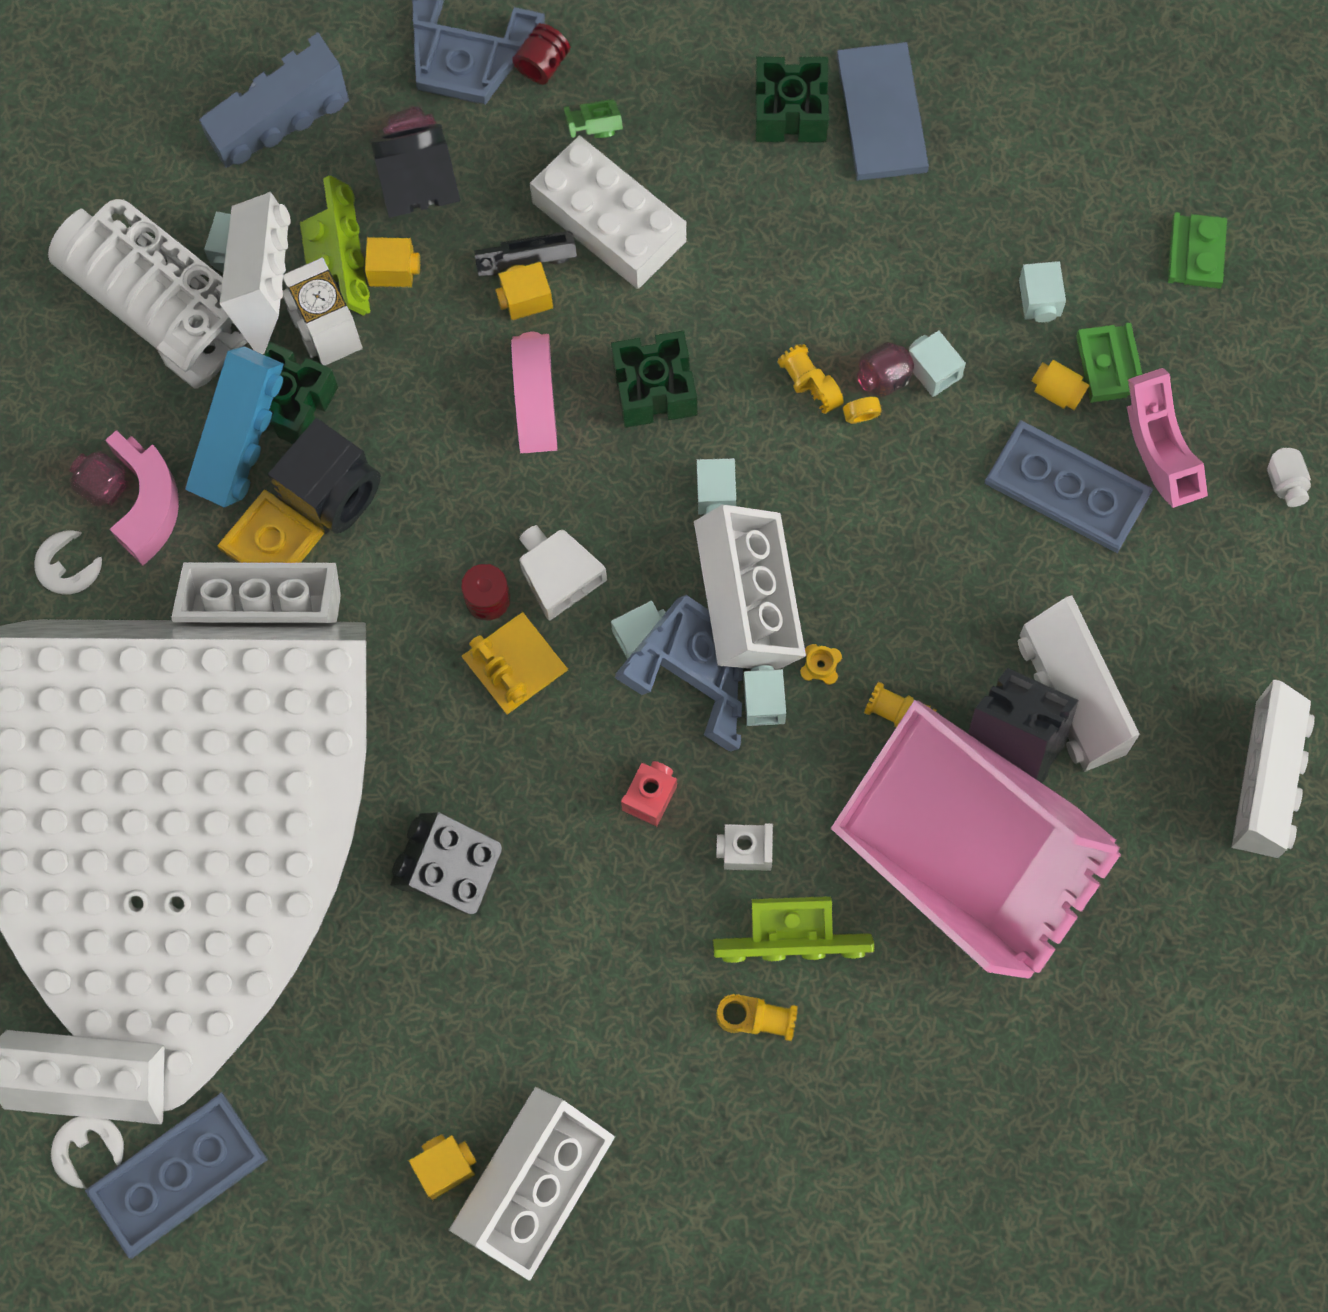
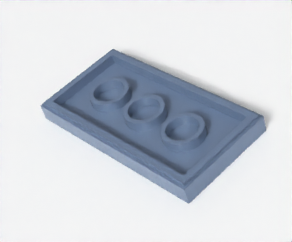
[837,42,929,181]
[984,420,1153,554]
[85,1092,268,1259]

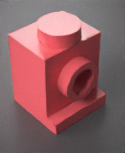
[621,761,677,827]

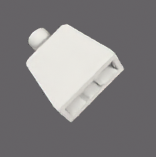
[519,525,607,621]

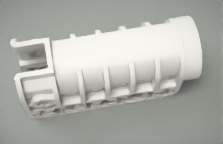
[48,199,247,389]

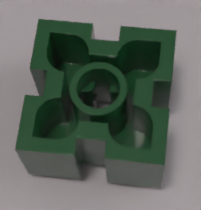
[755,57,829,142]
[611,330,697,428]
[263,342,338,444]

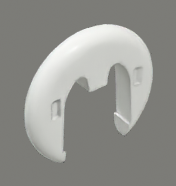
[34,530,102,595]
[51,1116,124,1188]

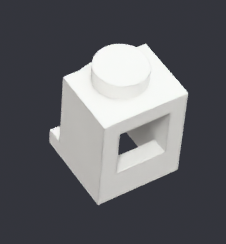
[716,824,773,871]

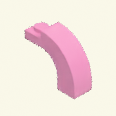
[511,332,557,453]
[1127,368,1208,508]
[105,430,179,566]

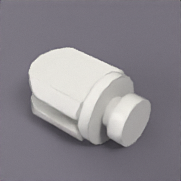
[1267,448,1311,507]

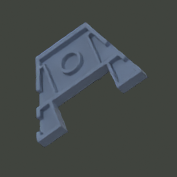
[412,0,545,104]
[615,595,743,751]

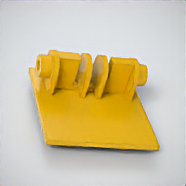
[461,612,568,715]

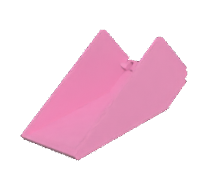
[831,700,1121,979]

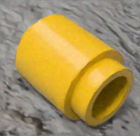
[1031,360,1089,410]

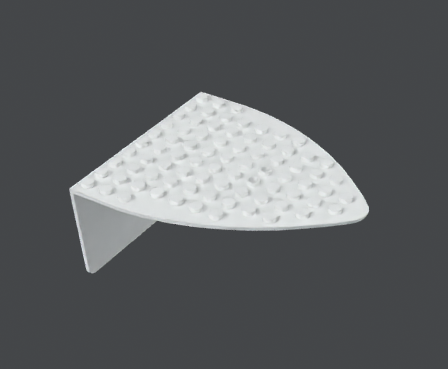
[0,619,366,1111]

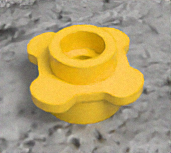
[800,644,842,685]

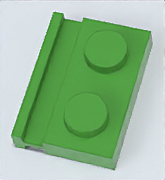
[564,99,623,138]
[1168,212,1227,288]
[1076,323,1142,403]

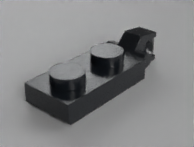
[475,231,577,276]

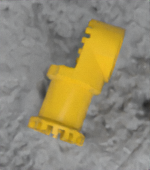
[777,344,844,414]
[864,682,939,728]
[716,994,798,1041]

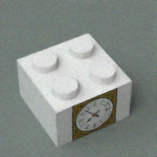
[283,258,363,366]

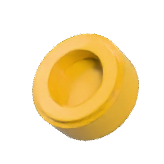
[843,397,882,424]

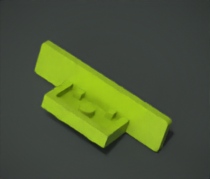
[300,175,370,315]
[713,896,875,963]

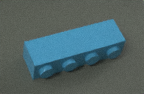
[185,346,284,507]

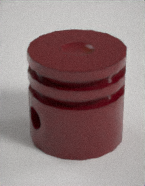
[512,23,571,85]
[461,564,510,621]

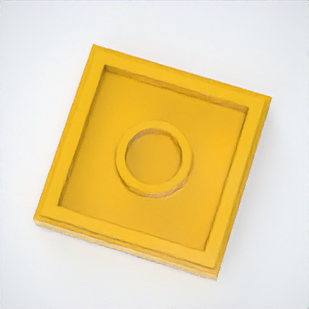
[217,489,324,563]

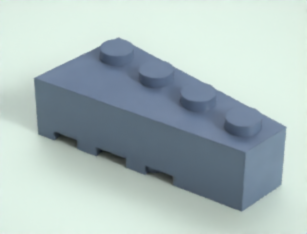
[199,33,349,168]

